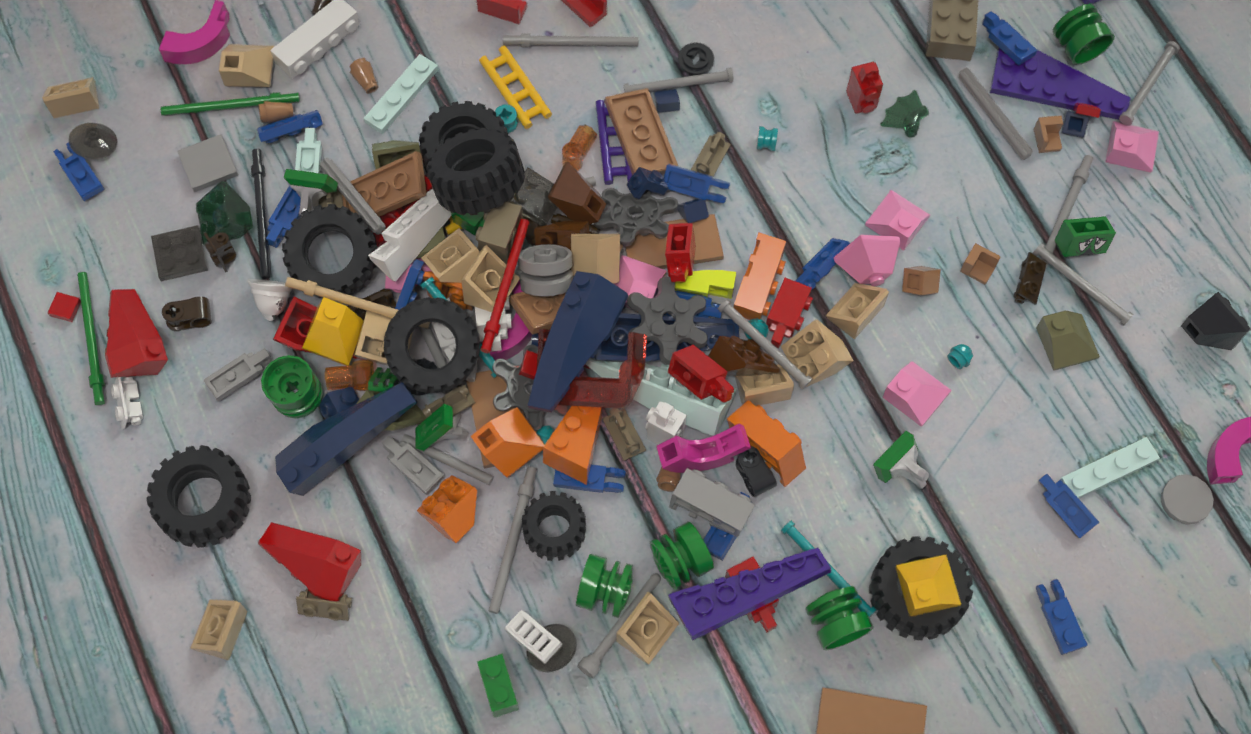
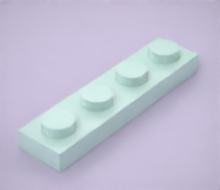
[363,54,439,134]
[1060,437,1160,498]

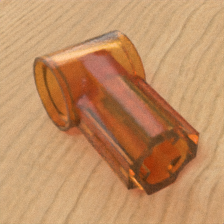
[562,124,597,171]
[325,360,374,391]

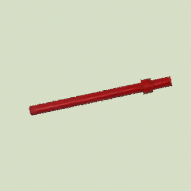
[481,219,529,353]

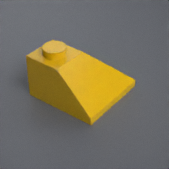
[302,297,364,366]
[895,555,961,617]

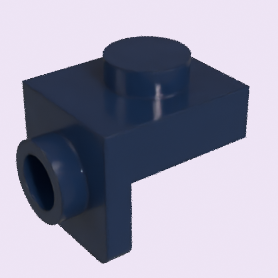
[627,167,669,199]
[319,387,359,419]

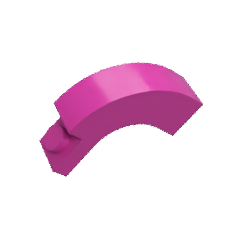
[159,0,230,65]
[490,280,532,361]
[1207,417,1251,485]
[656,424,751,473]

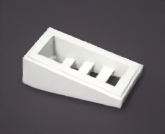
[505,610,563,664]

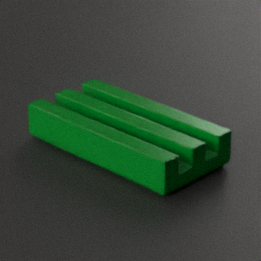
[368,367,399,392]

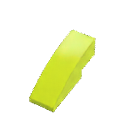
[675,270,736,299]

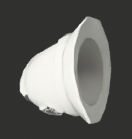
[247,279,293,321]

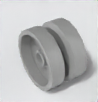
[519,244,573,296]

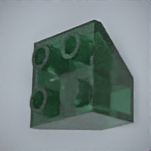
[196,181,253,245]

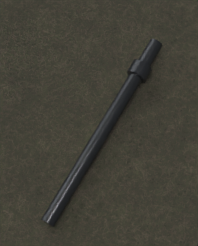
[251,149,271,279]

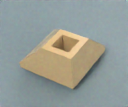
[219,44,275,87]
[781,320,854,387]

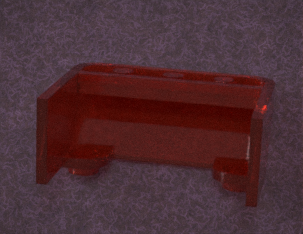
[537,329,647,408]

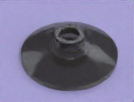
[69,123,117,159]
[526,624,577,672]

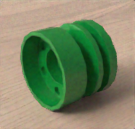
[1053,4,1115,65]
[261,355,323,419]
[650,522,714,590]
[576,554,633,618]
[805,586,874,650]

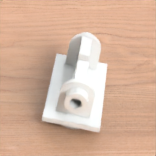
[111,377,143,430]

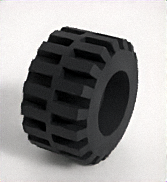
[522,491,586,561]

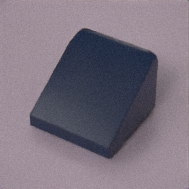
[654,89,680,113]
[1061,110,1090,138]
[677,199,709,223]

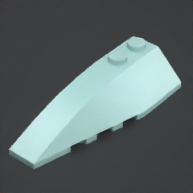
[586,357,737,436]

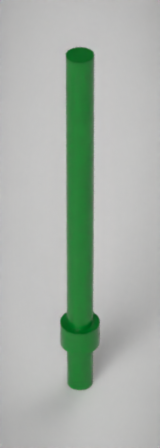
[160,92,300,116]
[77,272,105,405]

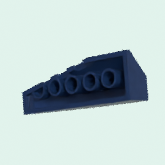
[528,271,628,413]
[594,313,739,363]
[275,382,417,496]

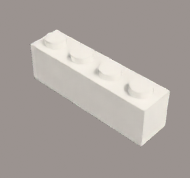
[270,0,360,79]

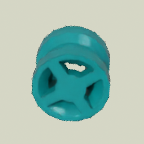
[495,104,518,133]
[757,126,778,151]

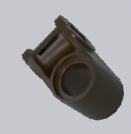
[162,296,212,331]

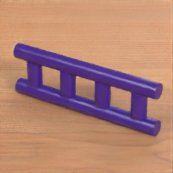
[595,100,633,185]

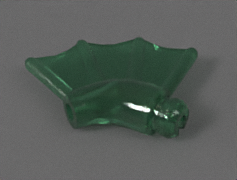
[880,90,929,138]

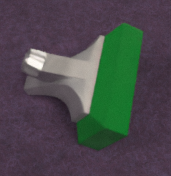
[284,169,338,216]
[415,403,468,451]
[873,431,929,489]

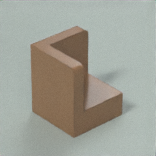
[1033,115,1063,153]
[960,243,1001,284]
[902,266,941,295]

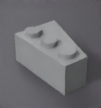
[669,468,755,537]

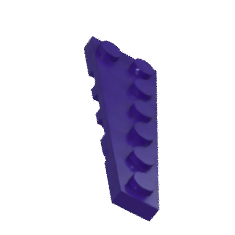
[668,548,831,641]

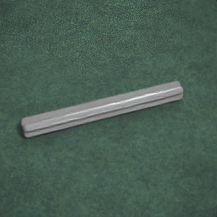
[958,68,1033,160]
[320,158,386,235]

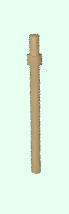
[285,277,430,329]

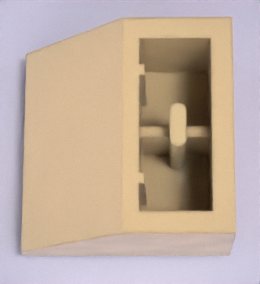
[354,311,412,366]

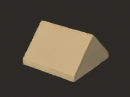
[42,77,99,118]
[421,228,480,283]
[571,234,620,284]
[461,245,520,312]
[826,283,889,340]
[735,364,794,406]
[616,592,679,664]
[190,600,248,661]

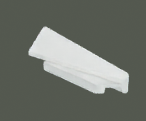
[368,189,452,281]

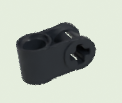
[735,446,777,497]

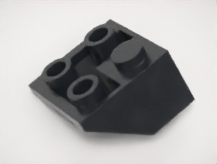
[1181,292,1251,350]

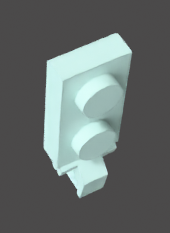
[295,128,322,173]

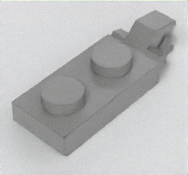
[203,348,273,402]
[382,436,444,495]

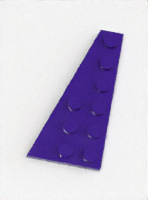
[990,47,1130,120]

